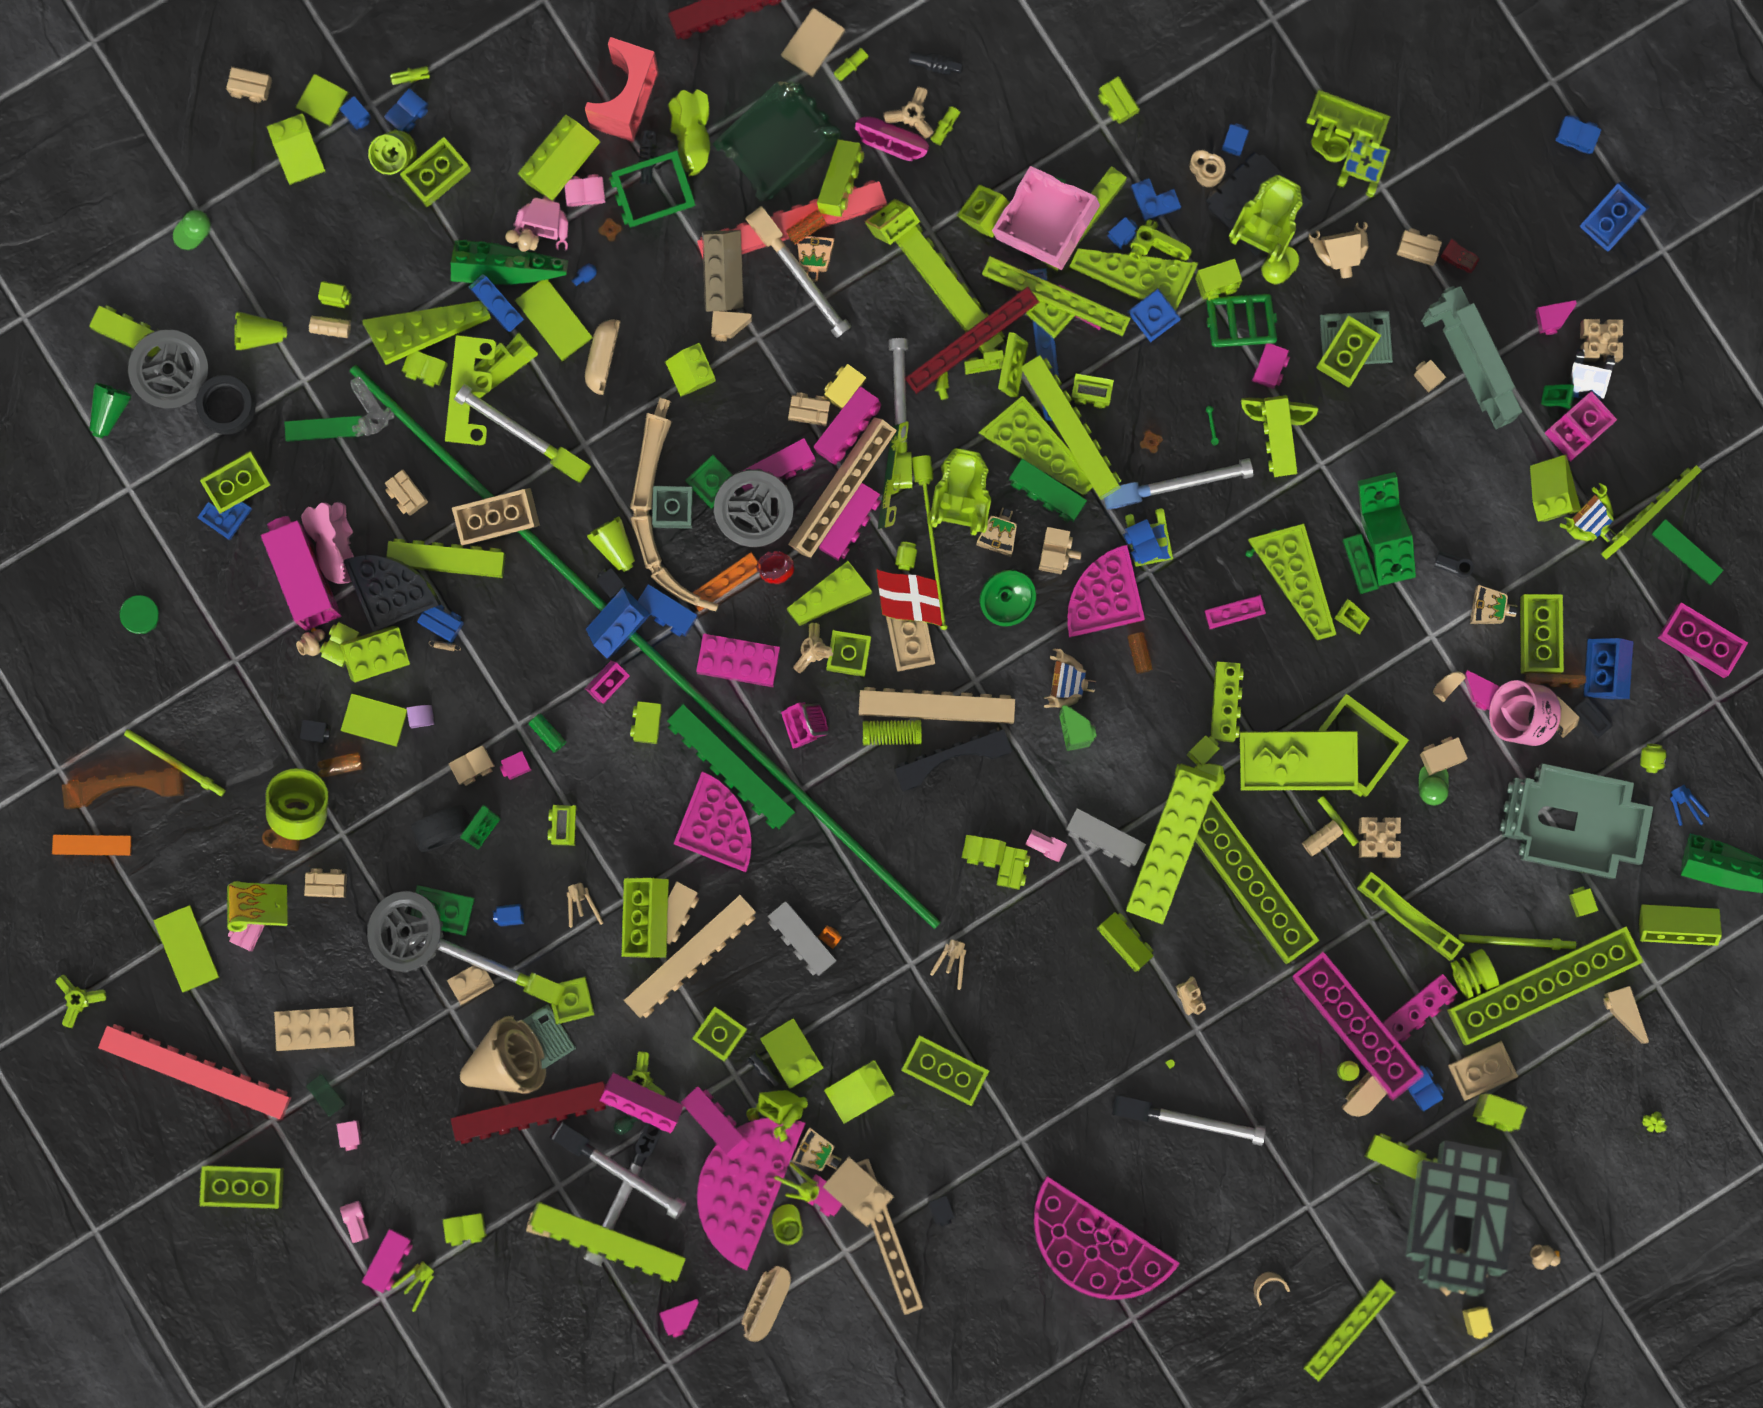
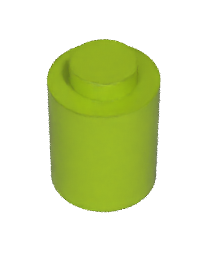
[1337,1061,1359,1081]

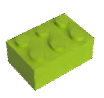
[400,137,471,207]
[1316,315,1381,388]
[339,625,410,682]
[1473,1094,1526,1132]

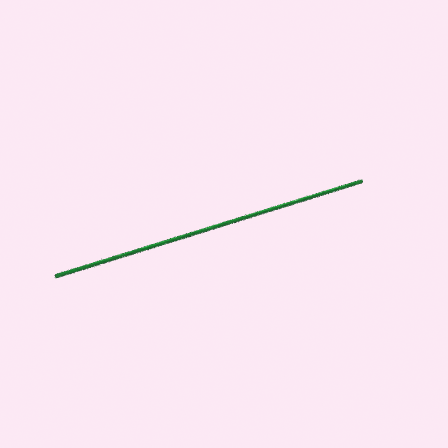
[350,365,941,929]

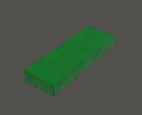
[1342,534,1379,595]

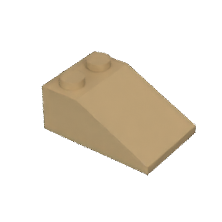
[823,1157,893,1226]

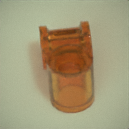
[262,829,300,851]

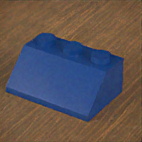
[586,587,651,659]
[1584,638,1633,699]

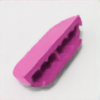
[855,117,929,161]

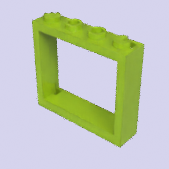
[1318,694,1409,797]

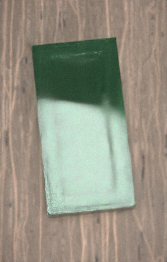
[306,1074,346,1117]

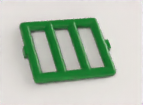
[1207,294,1277,347]

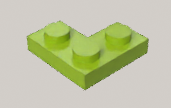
[964,349,1004,374]
[1253,744,1308,786]

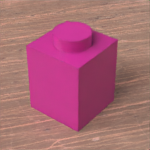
[500,751,531,780]

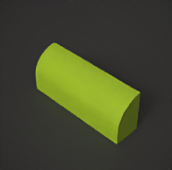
[1639,905,1722,946]

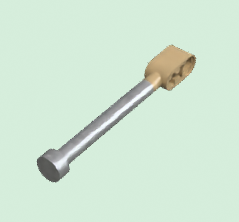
[746,206,852,338]

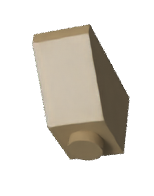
[711,311,752,341]

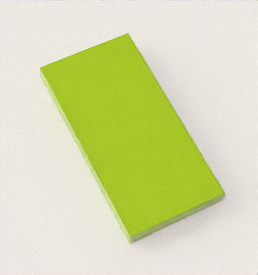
[515,280,592,361]
[153,905,219,993]

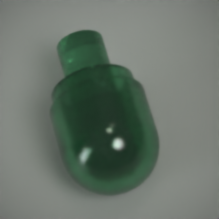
[614,1115,639,1135]

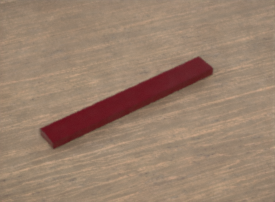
[905,286,1040,394]

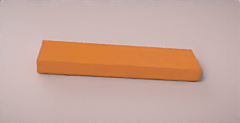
[693,552,760,612]
[52,835,132,856]

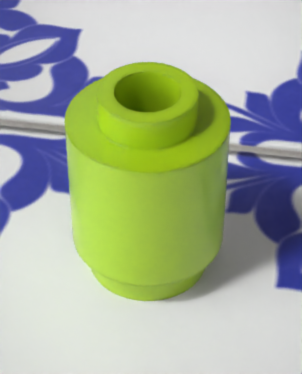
[895,542,917,571]

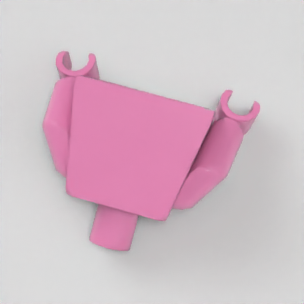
[514,196,568,251]

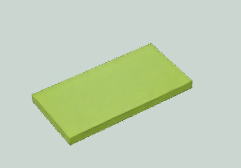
[1240,731,1358,790]

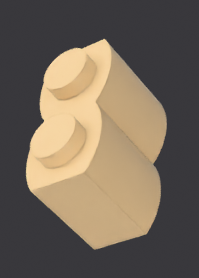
[449,745,495,786]

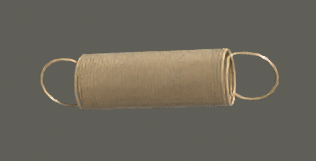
[429,640,461,651]

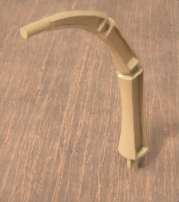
[630,398,719,611]

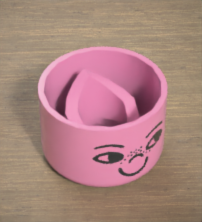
[1489,680,1561,746]

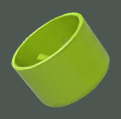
[266,769,328,840]

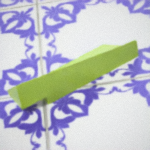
[471,333,538,398]

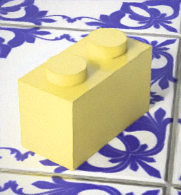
[824,364,866,410]
[1462,1306,1493,1339]

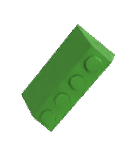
[1059,706,1096,751]

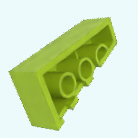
[787,561,872,626]

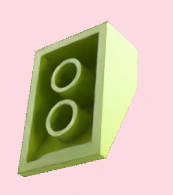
[267,113,325,185]
[1530,455,1581,521]
[760,1018,824,1089]
[824,1060,894,1124]

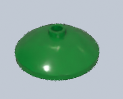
[980,570,1036,626]

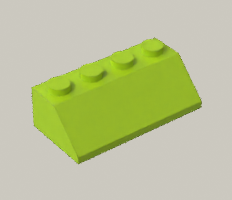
[518,115,600,201]

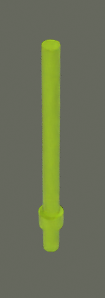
[124,729,226,797]
[1458,934,1576,950]

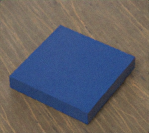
[1128,288,1182,342]

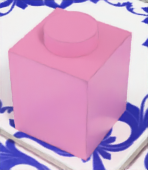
[337,1121,362,1151]

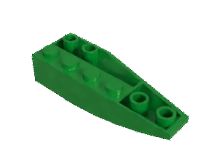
[451,240,568,284]
[1681,833,1763,893]

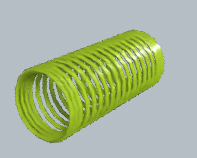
[863,720,922,746]

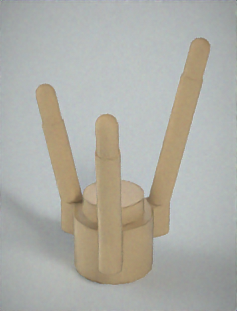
[567,883,603,928]
[930,940,966,990]

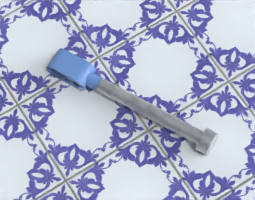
[1104,458,1253,510]

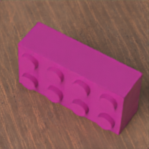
[1657,603,1748,678]
[696,633,780,687]

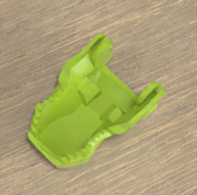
[668,90,710,176]
[1229,175,1303,264]
[927,448,991,535]

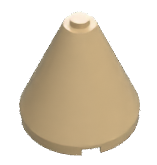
[460,1016,546,1093]

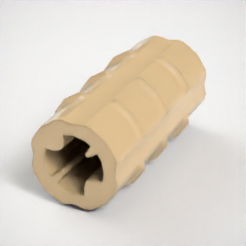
[309,316,351,338]
[1302,820,1344,856]

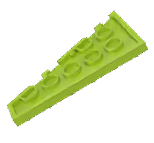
[1070,249,1198,310]
[362,301,491,365]
[979,396,1093,496]
[1601,465,1702,559]
[1248,524,1336,640]

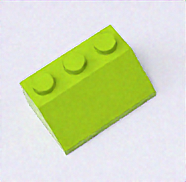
[200,450,270,514]
[1097,912,1153,972]

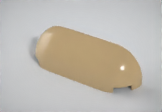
[585,320,621,395]
[1342,1071,1387,1116]
[742,1266,790,1341]

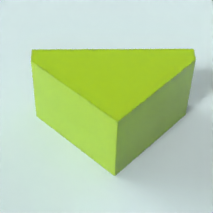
[1334,599,1370,634]

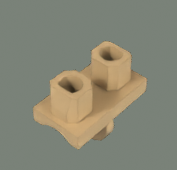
[1176,977,1206,1015]

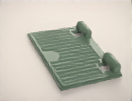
[1320,311,1393,364]
[522,1004,576,1069]

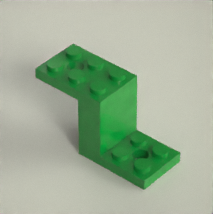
[1358,472,1416,586]

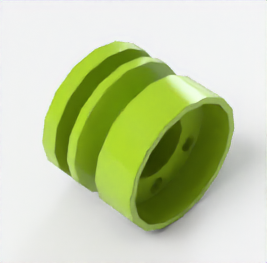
[368,130,417,175]
[1451,949,1499,999]

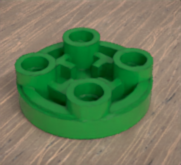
[120,595,159,634]

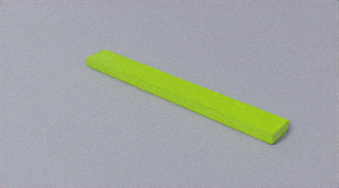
[982,256,1131,336]

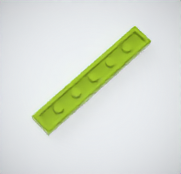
[1303,1279,1396,1381]

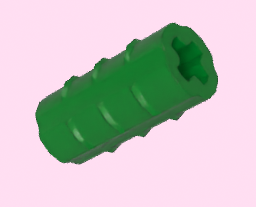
[528,713,567,753]

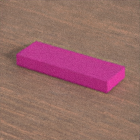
[1204,595,1266,629]

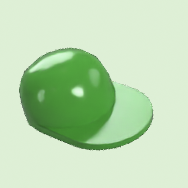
[173,210,211,250]
[1419,766,1449,806]

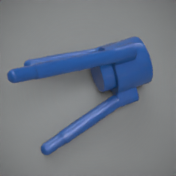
[1670,785,1709,826]

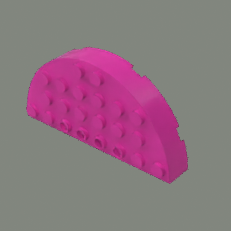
[697,1118,805,1270]
[1034,1176,1180,1299]

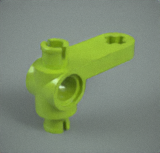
[1129,220,1191,261]

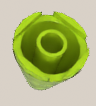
[234,312,287,350]
[586,516,635,572]

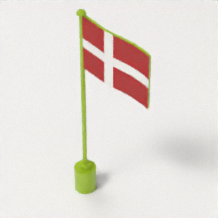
[876,455,948,630]

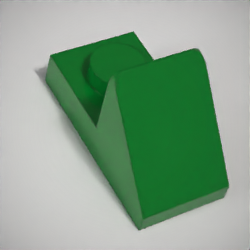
[1541,385,1575,409]

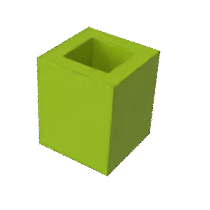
[1569,886,1598,917]

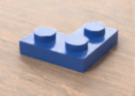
[1131,179,1181,222]
[197,502,252,540]

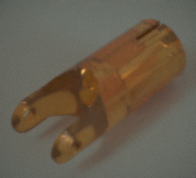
[317,752,362,777]

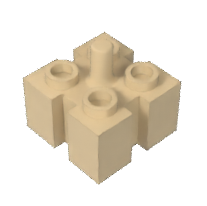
[1580,319,1623,362]
[1038,527,1081,574]
[1359,817,1401,858]

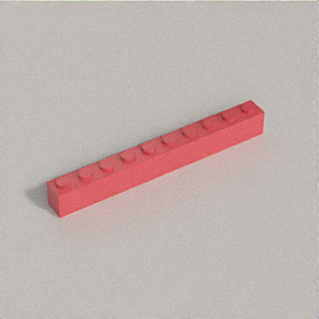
[697,181,887,259]
[98,1024,291,1119]

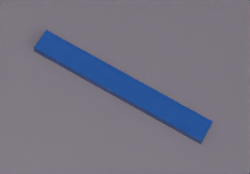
[1027,268,1060,422]

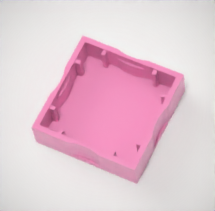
[992,166,1100,270]

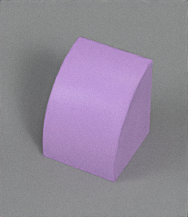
[407,705,435,728]

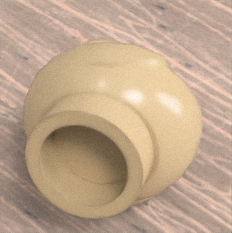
[505,229,539,252]
[296,627,325,656]
[1530,1244,1561,1270]

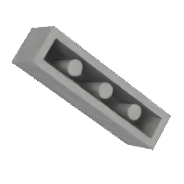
[1066,809,1146,867]
[768,901,836,976]

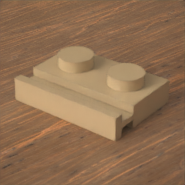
[447,965,495,1005]

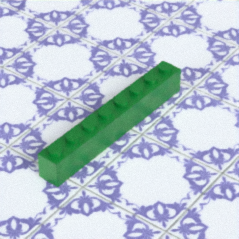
[667,705,795,829]

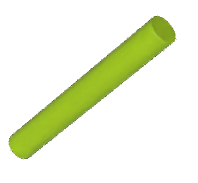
[1318,796,1359,846]

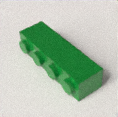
[1009,458,1087,522]

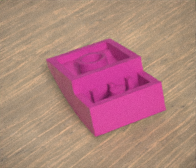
[1545,391,1617,461]

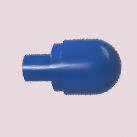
[572,264,597,286]

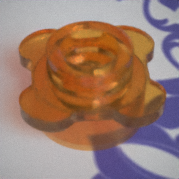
[599,218,622,241]
[1140,431,1162,453]

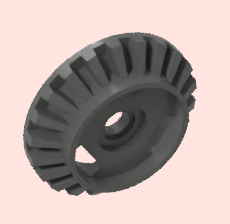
[128,329,208,408]
[714,469,793,547]
[367,891,443,972]

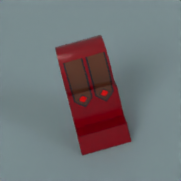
[1440,239,1480,273]

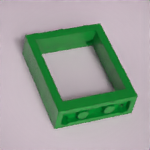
[609,150,696,227]

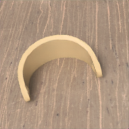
[1433,671,1466,702]
[1254,1272,1290,1305]

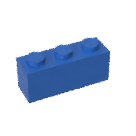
[468,274,524,332]
[638,584,698,637]

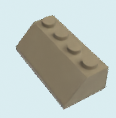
[702,230,743,312]

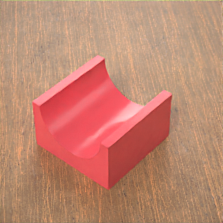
[585,37,658,142]

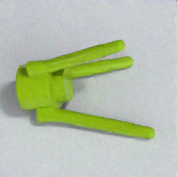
[775,1162,819,1202]
[392,1261,434,1312]

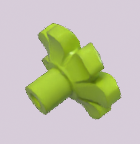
[1642,1112,1667,1132]

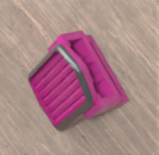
[781,702,828,749]

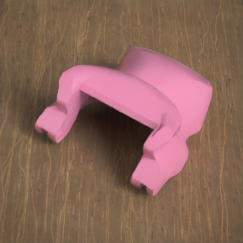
[301,502,354,584]

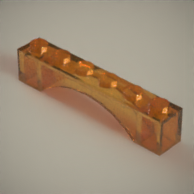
[62,768,184,809]

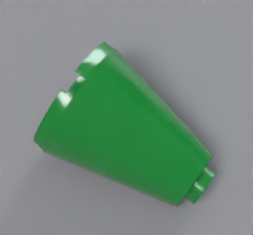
[89,383,132,438]

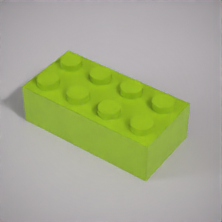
[1520,594,1564,674]
[621,878,669,958]
[901,1036,989,1106]
[200,1166,284,1208]

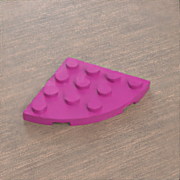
[1067,545,1145,638]
[674,772,752,872]

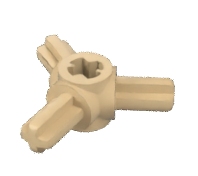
[884,87,933,139]
[793,623,833,673]

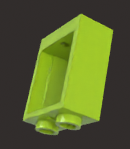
[865,199,920,245]

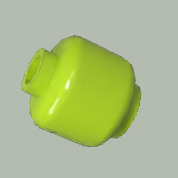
[1640,744,1666,773]

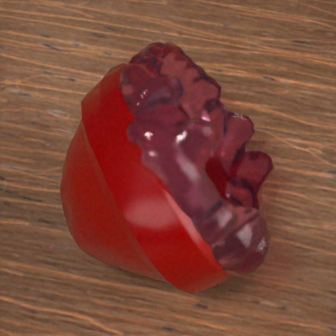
[756,551,794,584]

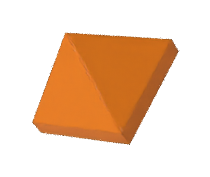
[818,925,842,949]

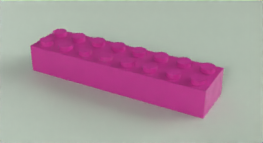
[1293,952,1424,1101]

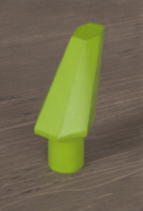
[935,371,949,400]

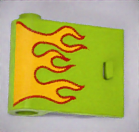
[227,881,288,932]

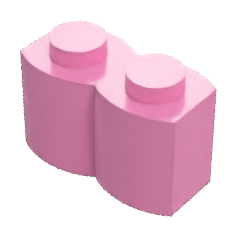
[565,174,605,207]

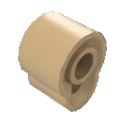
[1189,150,1225,187]

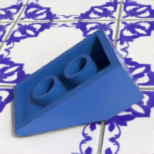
[1580,181,1650,252]

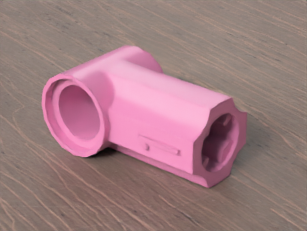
[1025,829,1067,862]
[340,1201,369,1243]

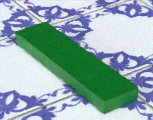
[284,416,363,442]
[1652,519,1723,585]

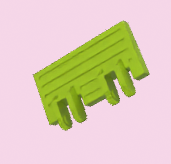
[1307,90,1390,155]

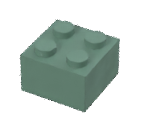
[652,486,693,528]

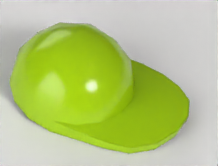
[1311,130,1349,162]
[1261,246,1299,284]
[772,1204,803,1245]

